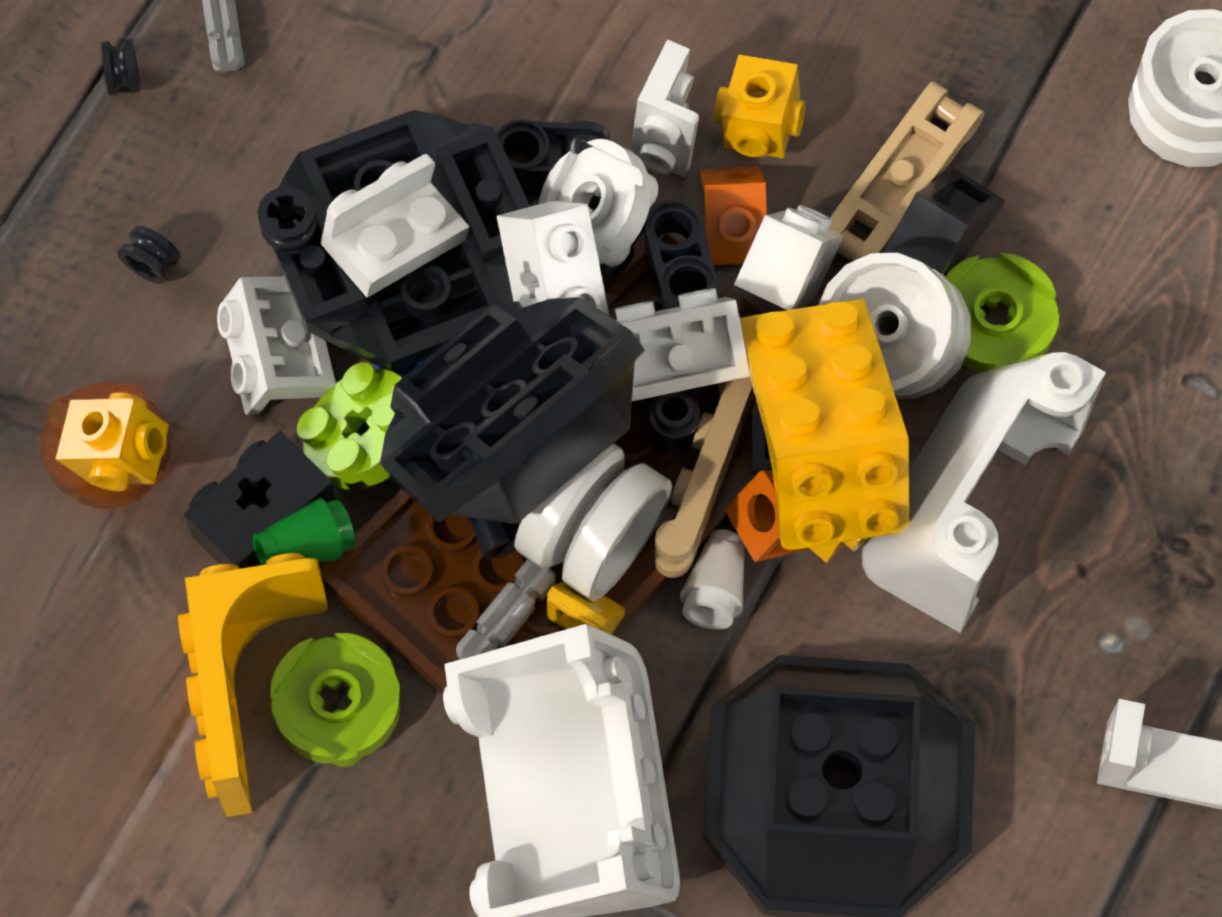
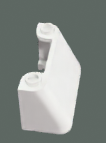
[861,352,1106,633]
[443,624,680,917]

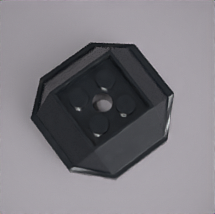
[271,110,530,372]
[380,297,645,524]
[703,655,975,917]

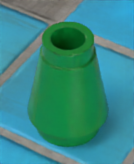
[253,498,355,565]

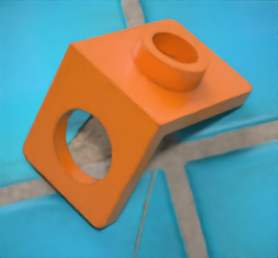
[699,166,767,266]
[724,470,810,562]

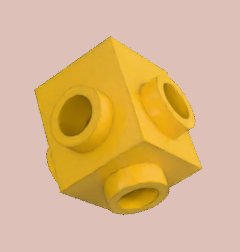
[714,54,805,159]
[56,393,169,491]

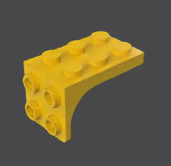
[739,298,910,550]
[178,553,328,817]

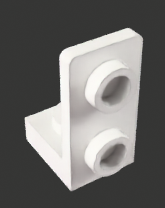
[1097,699,1222,809]

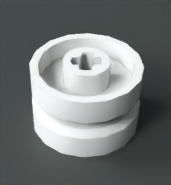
[1128,9,1222,167]
[819,253,971,399]
[514,443,673,602]

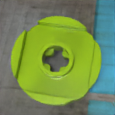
[946,253,1060,373]
[297,363,402,490]
[270,633,401,767]

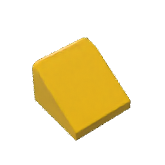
[547,581,625,635]

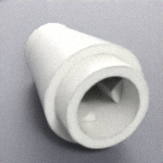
[680,530,745,630]

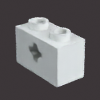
[497,201,609,315]
[734,205,844,310]

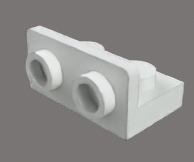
[630,40,699,177]
[321,154,470,298]
[217,276,336,415]
[615,288,751,401]

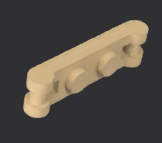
[829,81,985,262]
[654,376,755,578]

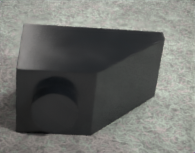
[883,169,1006,277]

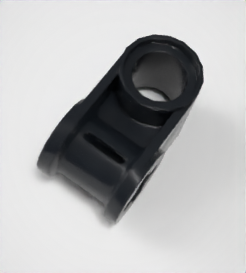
[496,119,610,196]

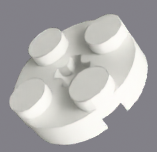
[539,139,658,267]

